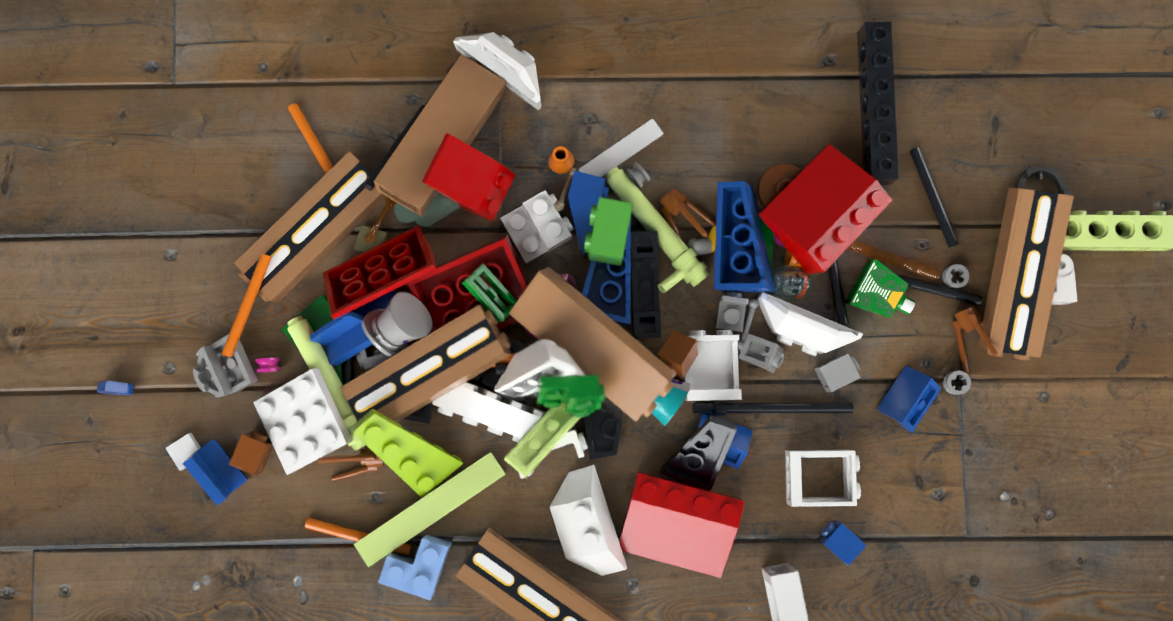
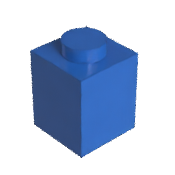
[818,520,867,566]

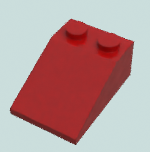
[422,133,516,222]

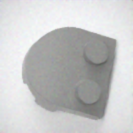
[193,334,258,397]

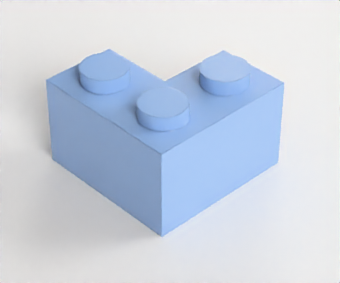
[378,534,452,600]

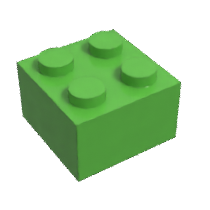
[584,197,633,266]

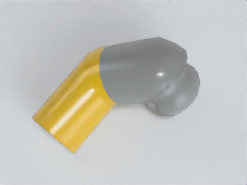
[687,226,716,256]

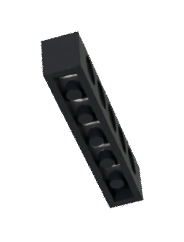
[857,21,899,185]

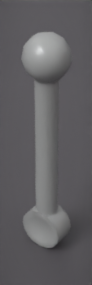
[738,299,759,352]

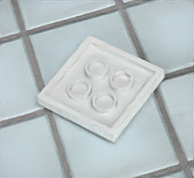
[253,368,352,475]

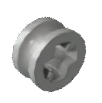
[625,162,650,188]
[941,264,969,289]
[943,371,971,395]

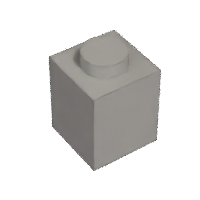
[814,354,861,392]

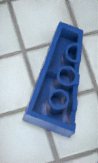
[714,181,776,292]
[582,216,631,326]

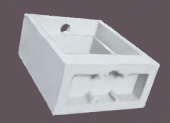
[785,449,861,507]
[762,563,808,621]

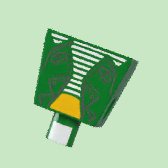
[845,258,916,318]

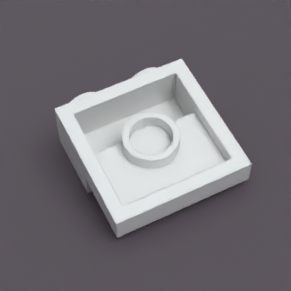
[500,190,574,265]

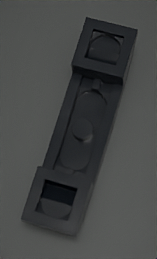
[631,231,661,339]

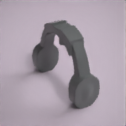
[1014,166,1073,196]

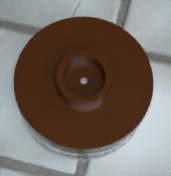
[754,164,801,211]

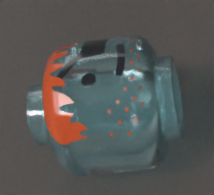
[772,265,810,301]

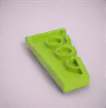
[351,409,463,498]

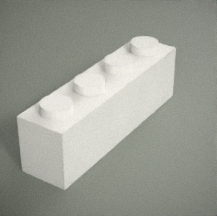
[432,382,546,442]

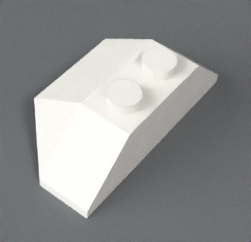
[453,32,542,111]
[757,292,863,356]
[494,339,585,401]
[550,465,627,576]

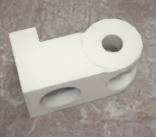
[1052,254,1078,305]

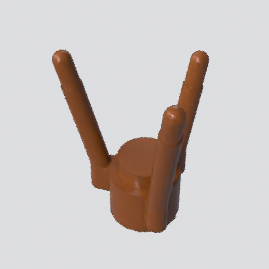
[660,188,716,241]
[952,306,998,374]
[317,446,384,481]

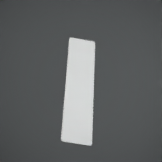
[579,119,663,177]

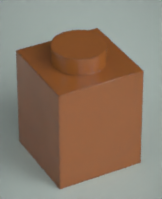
[657,330,698,379]
[229,431,273,475]

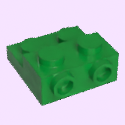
[537,375,604,417]

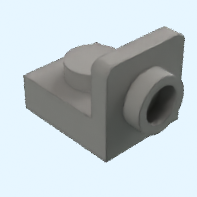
[715,292,749,333]
[738,333,784,373]
[356,347,390,371]

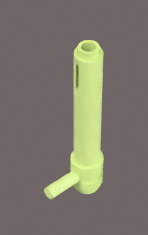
[605,167,710,293]
[287,316,367,451]

